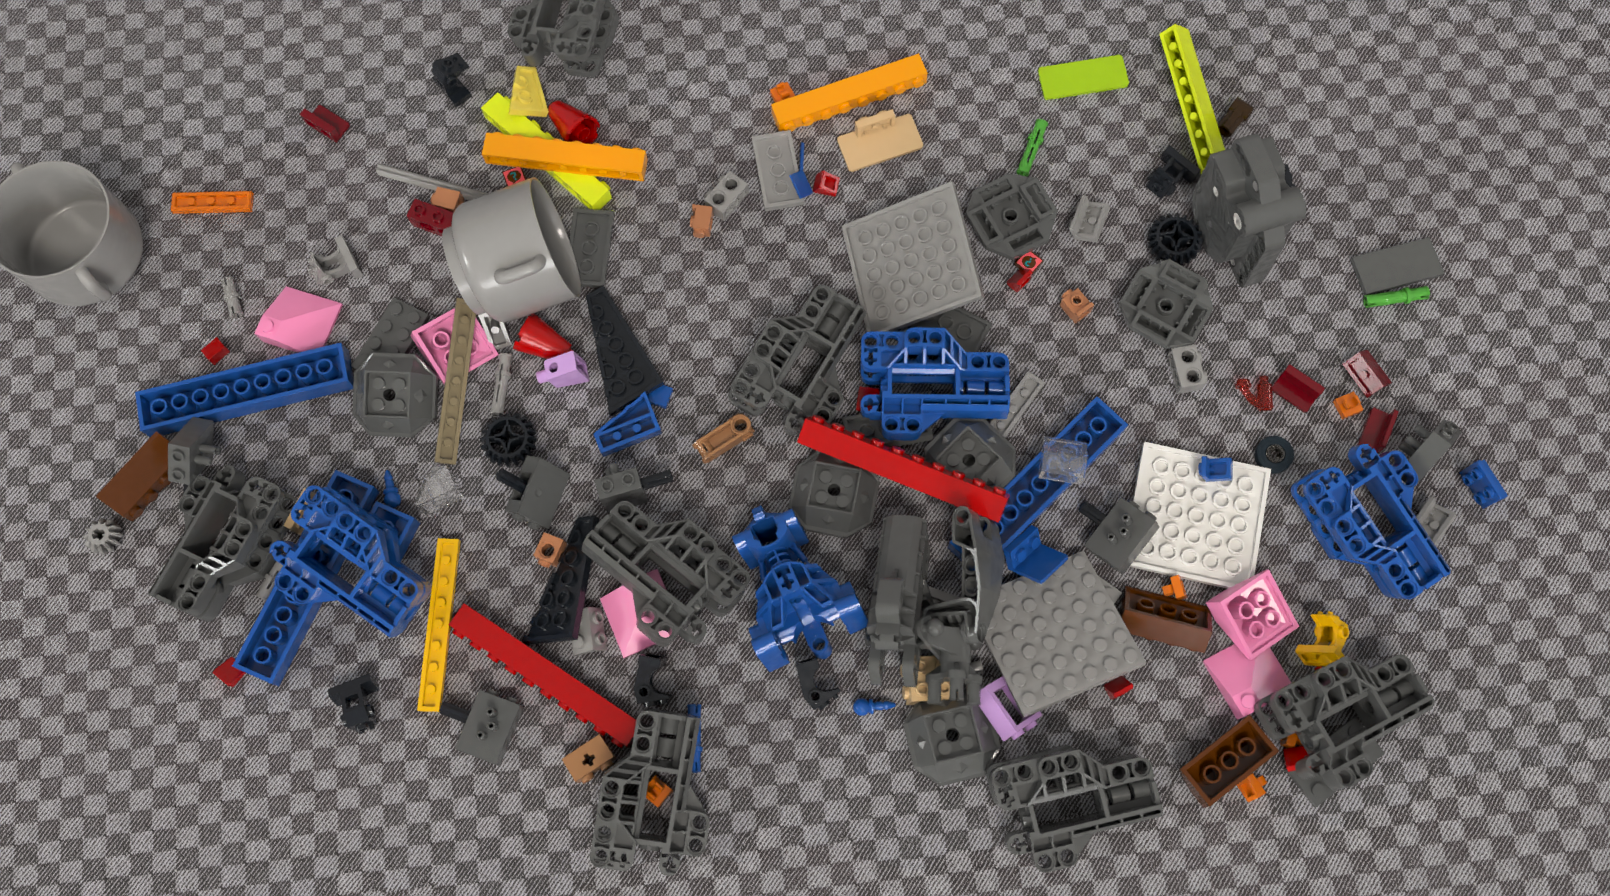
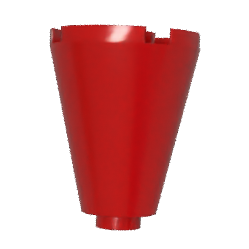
[548,100,600,144]
[513,313,574,359]

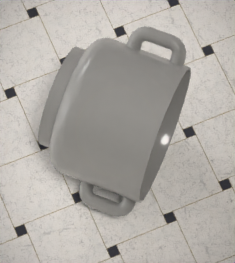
[0,161,143,306]
[442,177,581,323]

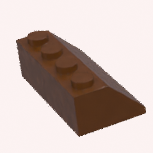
[96,431,171,522]
[1119,586,1213,653]
[1179,715,1279,808]

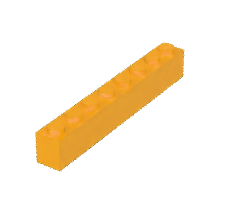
[771,53,928,132]
[482,132,648,182]

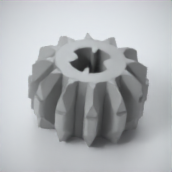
[83,518,124,555]

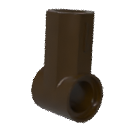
[1218,97,1254,137]

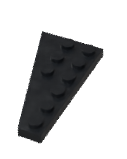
[586,286,664,416]
[521,515,599,645]

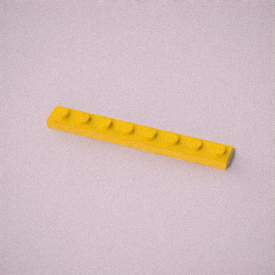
[417,538,461,712]

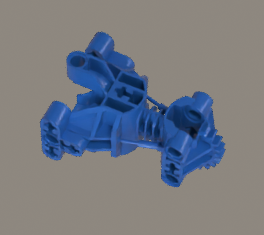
[732,505,868,672]

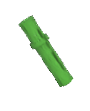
[1016,119,1048,177]
[1363,286,1430,308]

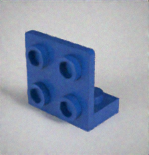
[1459,459,1508,509]
[1004,525,1068,584]

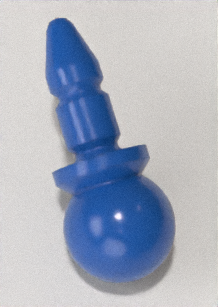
[383,470,401,508]
[853,698,896,716]

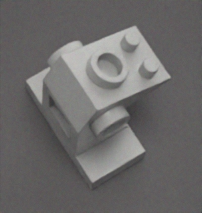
[307,235,364,285]

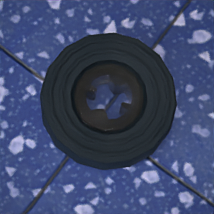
[1254,436,1294,474]

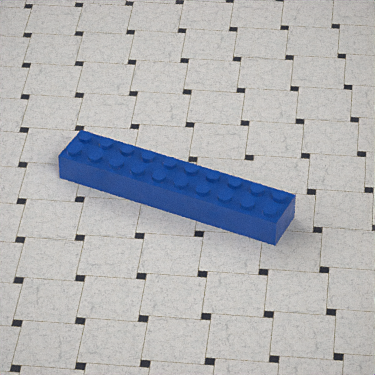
[135,343,354,437]
[948,397,1128,571]
[232,470,379,686]

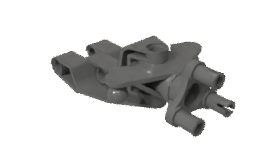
[916,506,1005,706]

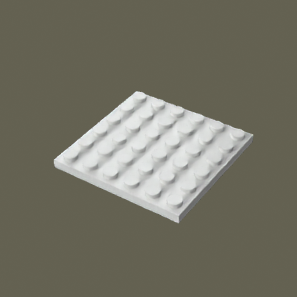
[1130,442,1271,589]

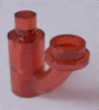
[1235,376,1273,411]

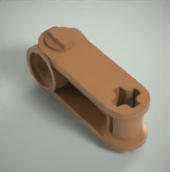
[692,413,755,464]

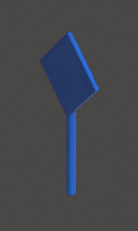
[789,142,813,199]

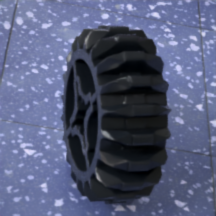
[1146,213,1203,265]
[480,411,538,468]

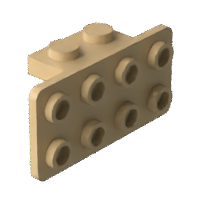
[837,109,923,172]

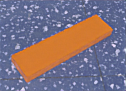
[170,191,254,214]

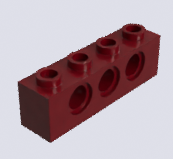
[406,199,453,236]

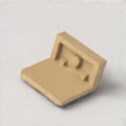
[900,656,950,705]

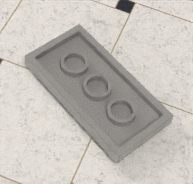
[751,130,805,212]

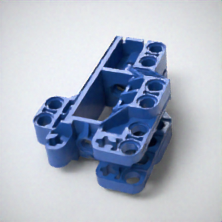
[860,327,1010,441]
[1291,444,1451,599]
[270,485,431,638]

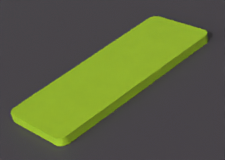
[1038,55,1129,100]

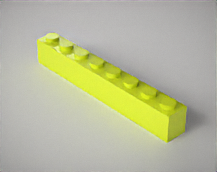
[1159,24,1225,174]
[481,92,612,210]

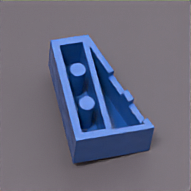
[594,391,662,457]

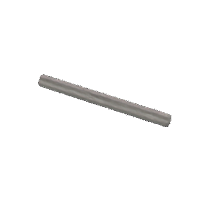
[376,164,488,200]

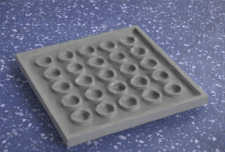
[842,181,985,339]
[969,550,1146,718]

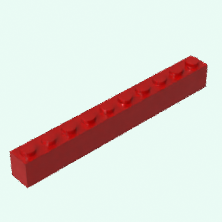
[797,415,1010,523]
[448,603,636,749]

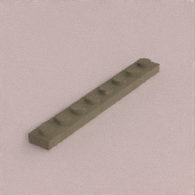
[434,298,476,465]

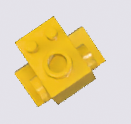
[1295,611,1349,666]

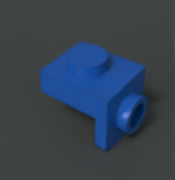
[1198,456,1233,482]

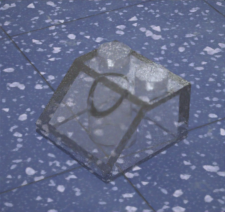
[1038,436,1088,485]
[414,465,466,516]

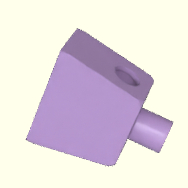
[536,351,590,388]

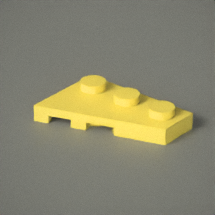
[508,66,548,117]

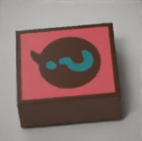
[502,167,526,186]
[1014,251,1044,275]

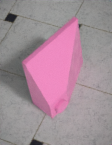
[254,286,343,353]
[410,308,499,385]
[600,569,670,658]
[1206,569,1299,660]
[1202,644,1291,720]

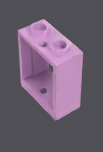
[979,677,1042,742]

